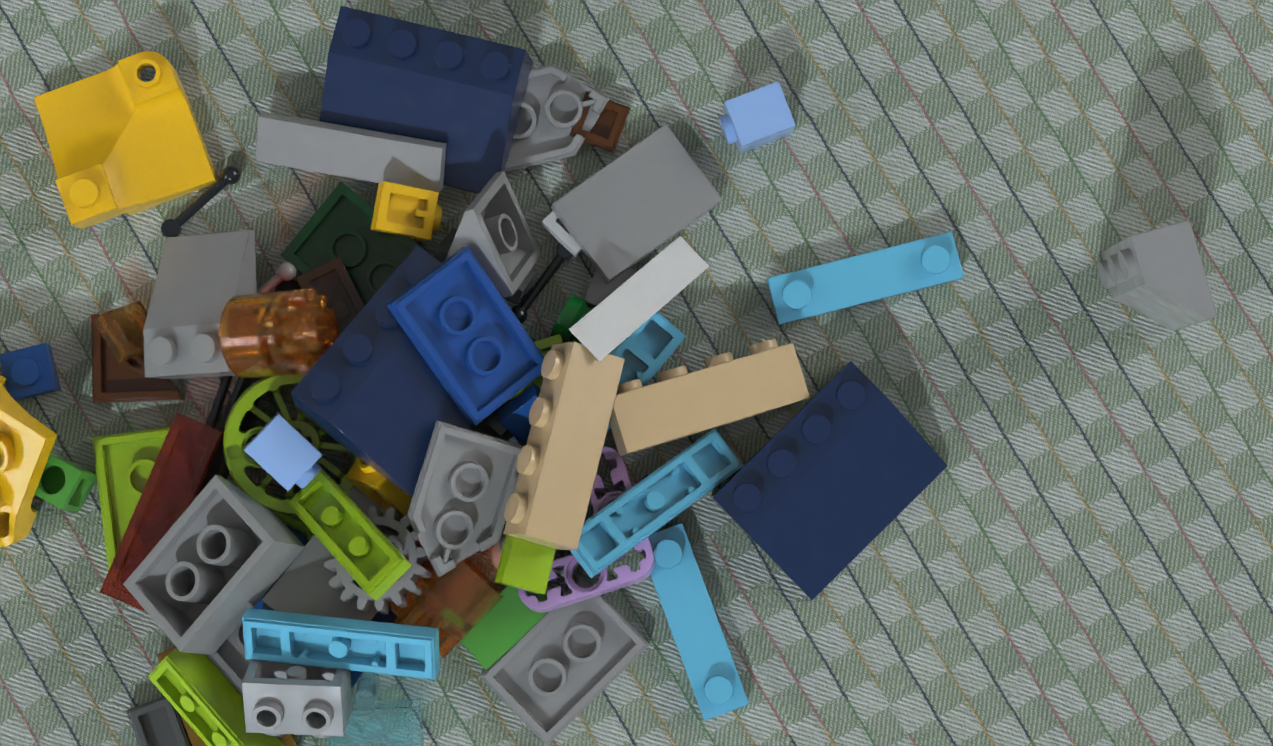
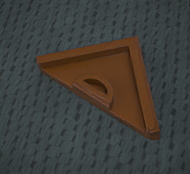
[91,314,184,403]

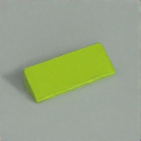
[148,648,284,746]

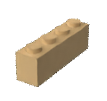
[609,338,810,456]
[503,341,625,550]

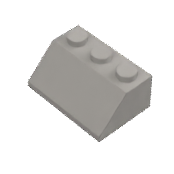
[1097,220,1218,331]
[123,475,305,655]

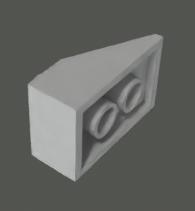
[143,230,259,380]

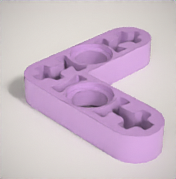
[518,446,655,613]

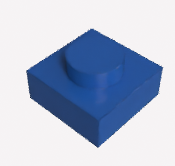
[0,343,61,401]

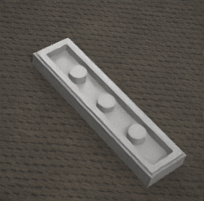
[256,112,447,193]

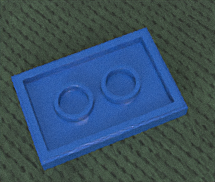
[386,247,544,425]

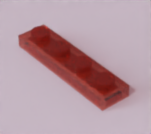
[100,413,224,611]

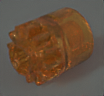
[219,289,339,378]
[390,558,504,658]

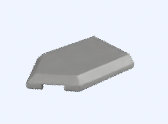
[504,64,610,173]
[407,421,524,577]

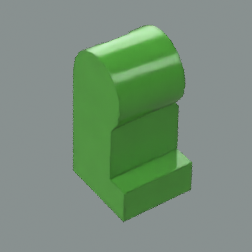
[35,451,97,512]

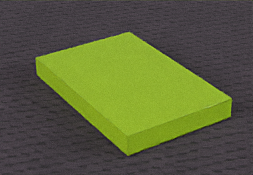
[92,424,197,580]

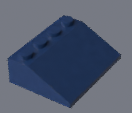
[319,6,533,194]
[291,245,472,497]
[711,361,947,600]

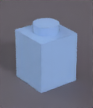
[718,81,796,153]
[244,413,322,491]

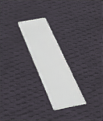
[569,236,709,362]

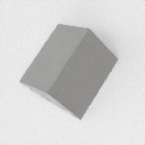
[446,170,541,298]

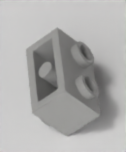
[242,660,353,738]

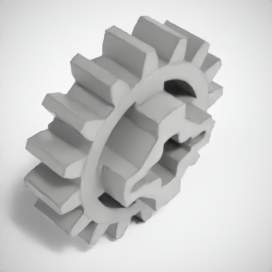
[324,505,432,615]

